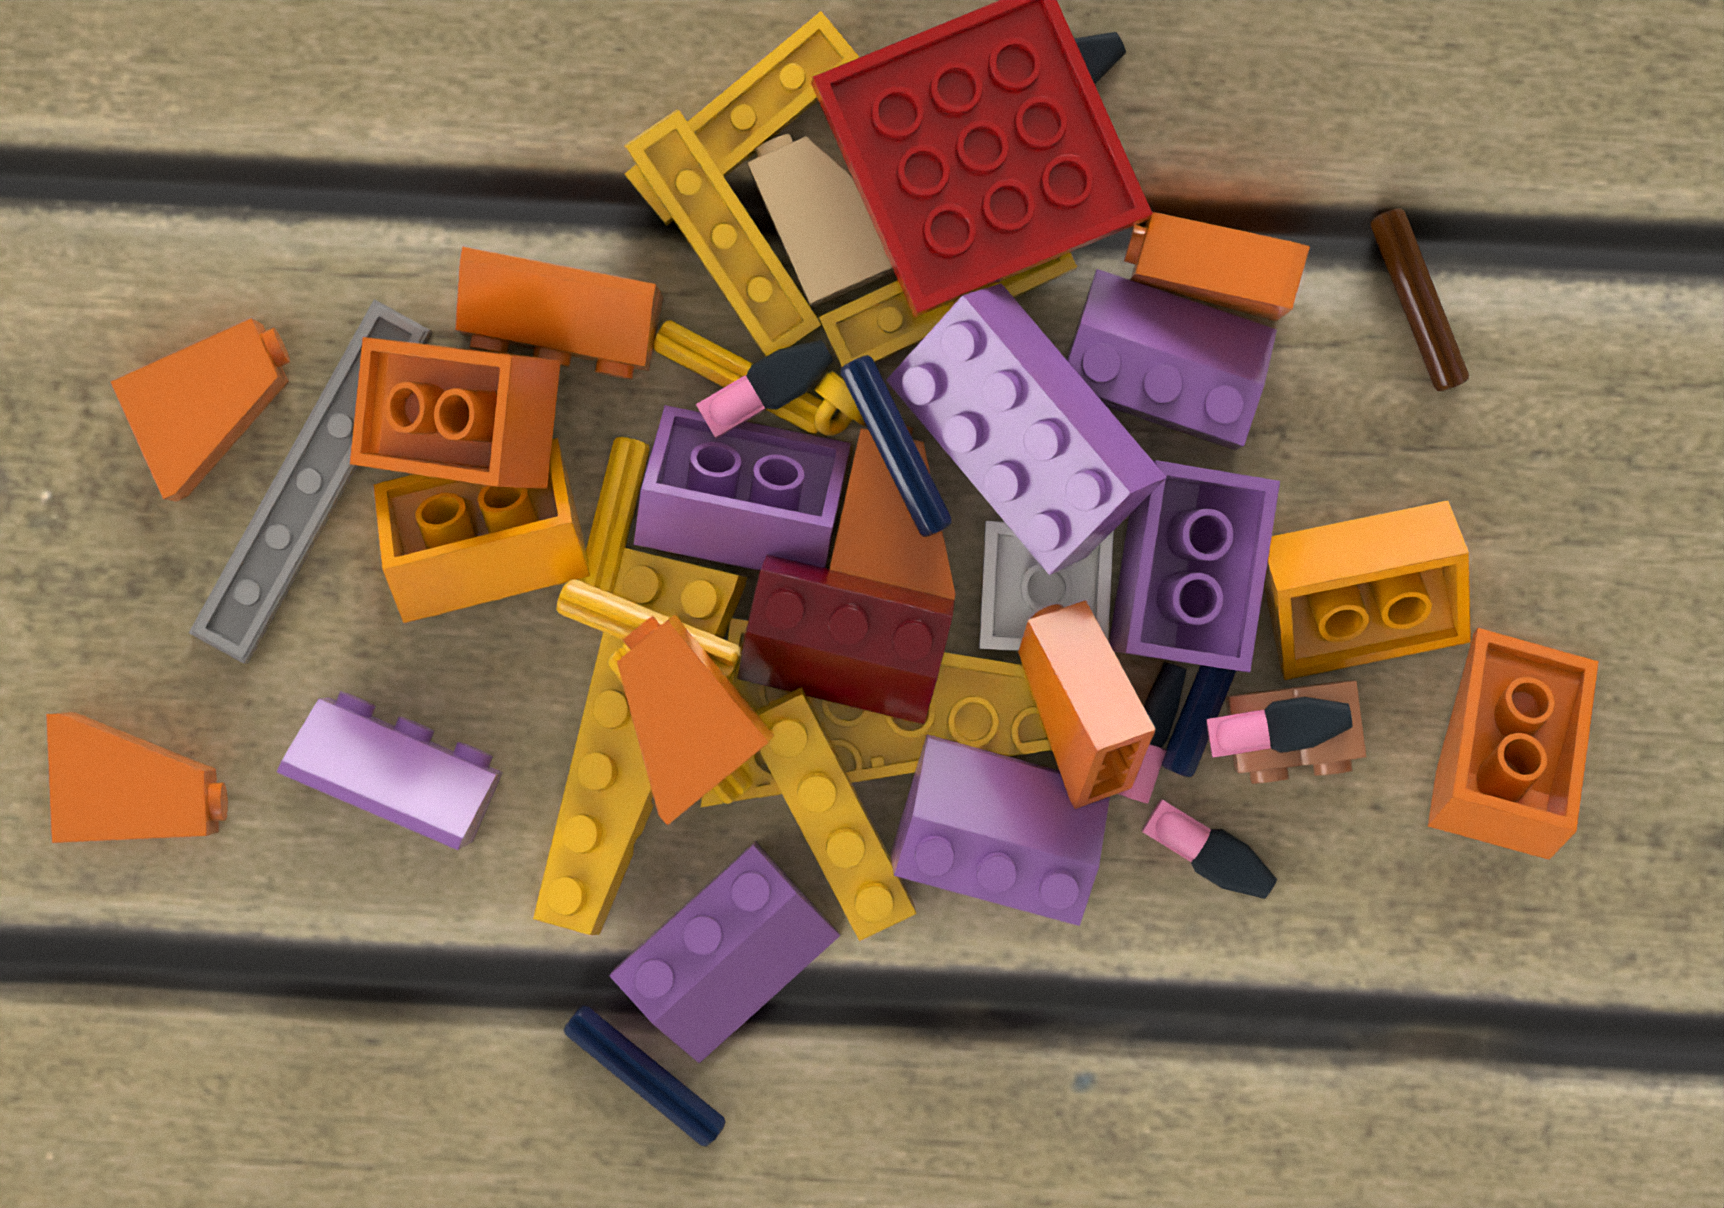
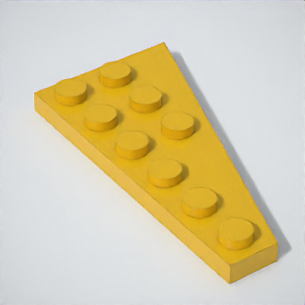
[700,618,1052,808]

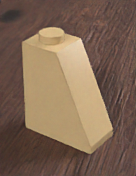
[747,134,895,309]

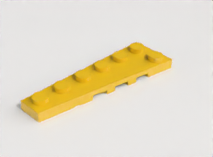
[533,548,747,935]

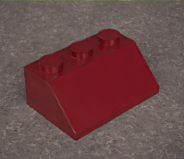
[737,554,955,724]

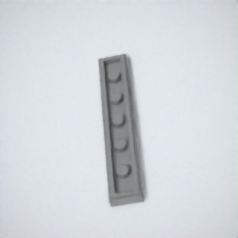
[189,299,432,664]

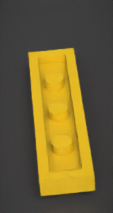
[625,11,859,226]
[624,110,822,357]
[819,252,1077,368]
[754,687,917,941]

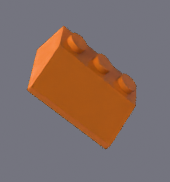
[455,246,664,379]

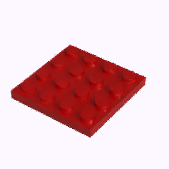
[811,0,1153,318]

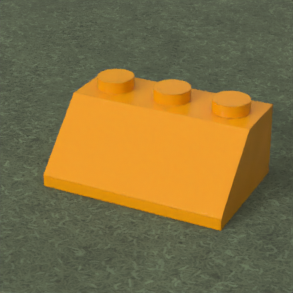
[373,438,590,623]
[1264,501,1471,680]

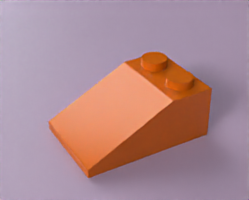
[350,337,561,489]
[1428,628,1599,860]

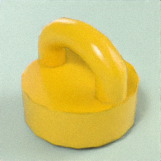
[814,370,866,436]

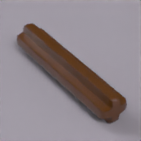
[1371,208,1469,391]

